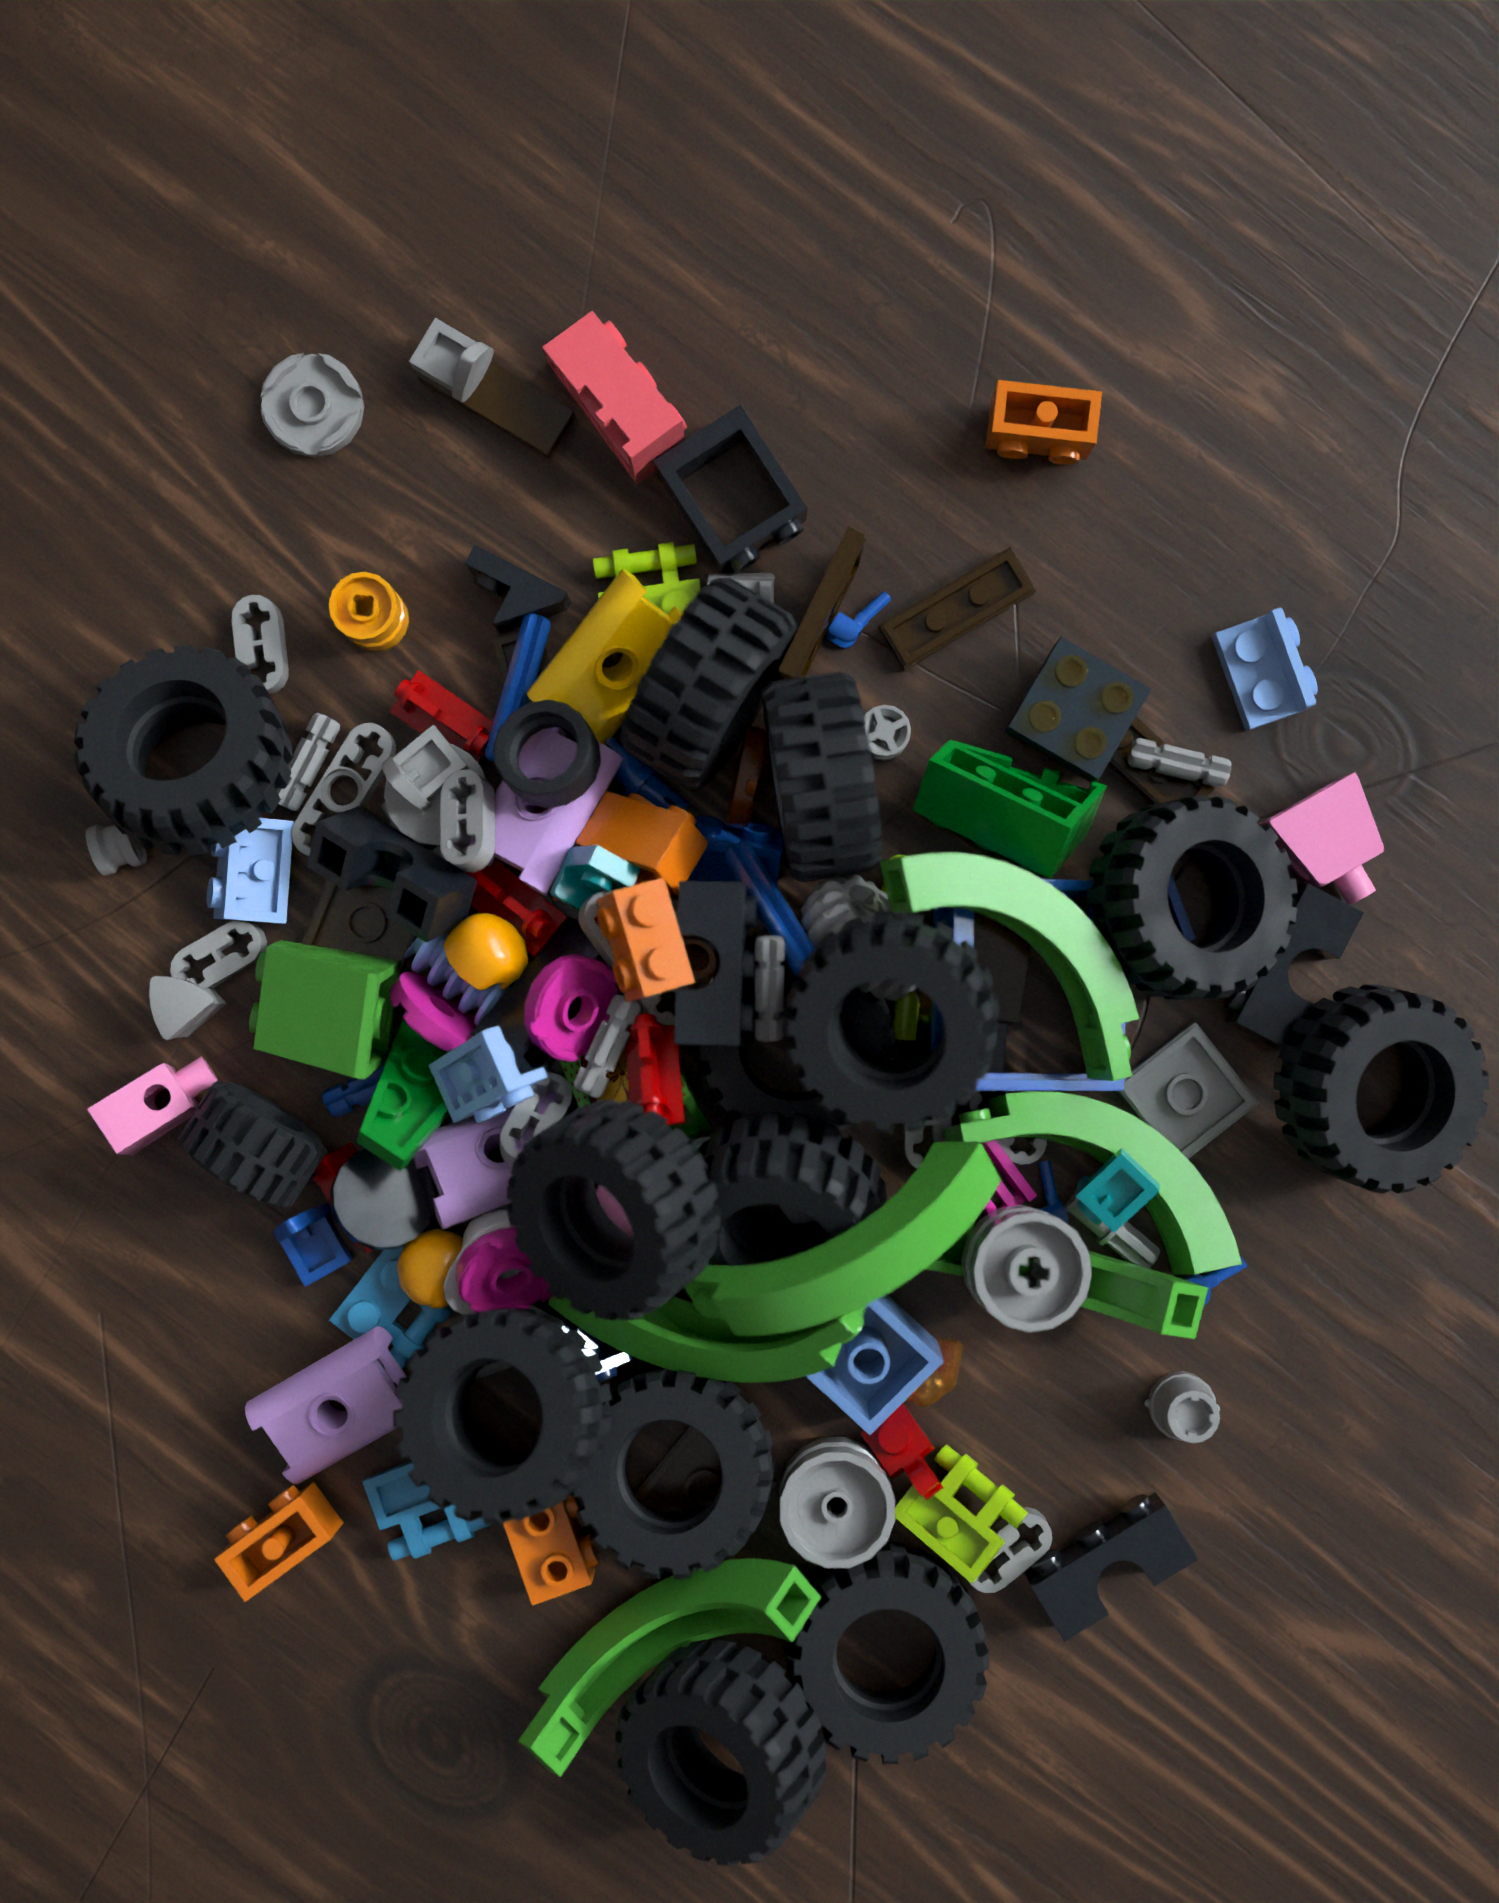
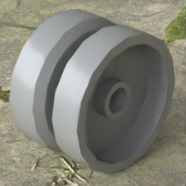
[961,1205,1092,1332]
[779,1437,895,1568]

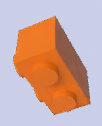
[985,380,1102,465]
[575,791,709,896]
[597,877,695,1002]
[214,1481,344,1602]
[503,1493,600,1606]

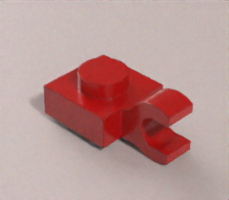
[860,1403,944,1500]

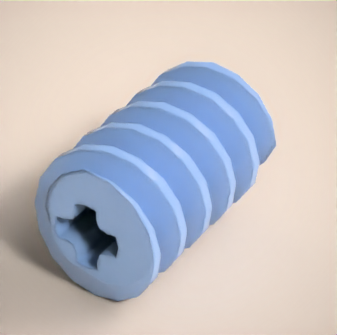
[403,933,510,1026]

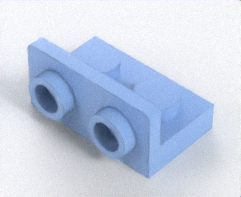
[1211,607,1318,731]
[207,818,294,924]
[429,1026,547,1124]

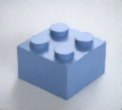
[806,1294,944,1435]

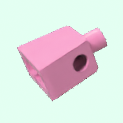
[1258,772,1384,905]
[87,1056,218,1156]

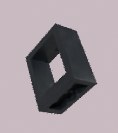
[653,404,808,574]

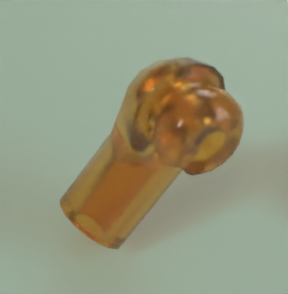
[906,1338,964,1407]

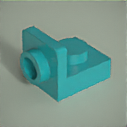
[551,845,641,911]
[1076,1148,1160,1233]

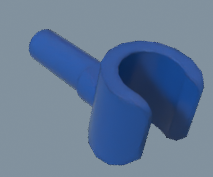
[826,591,891,648]
[1038,1160,1068,1224]
[1181,1256,1247,1306]

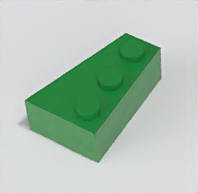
[912,739,1107,879]

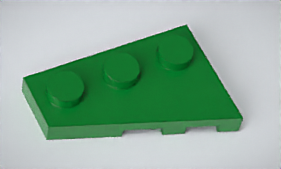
[357,1010,450,1172]

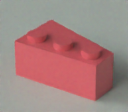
[542,311,687,484]

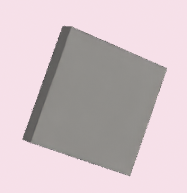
[1117,1022,1259,1159]

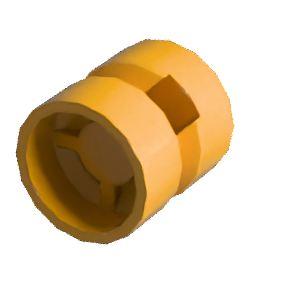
[329,572,409,652]

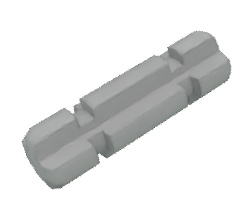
[276,713,340,811]
[1128,738,1231,787]
[754,935,784,1042]
[574,995,642,1098]

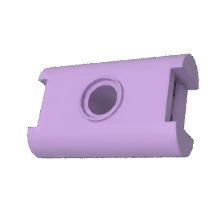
[462,727,624,896]
[413,1090,558,1229]
[245,1326,407,1484]

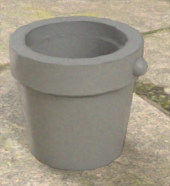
[1144,1371,1220,1443]

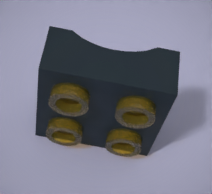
[1004,637,1152,782]

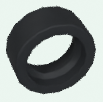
[494,700,601,808]

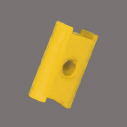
[526,569,682,745]

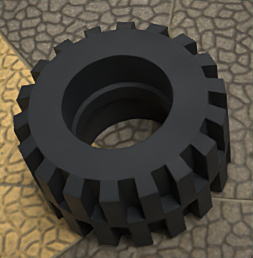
[178,1081,327,1207]

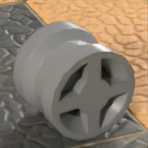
[864,705,911,761]
[86,824,147,876]

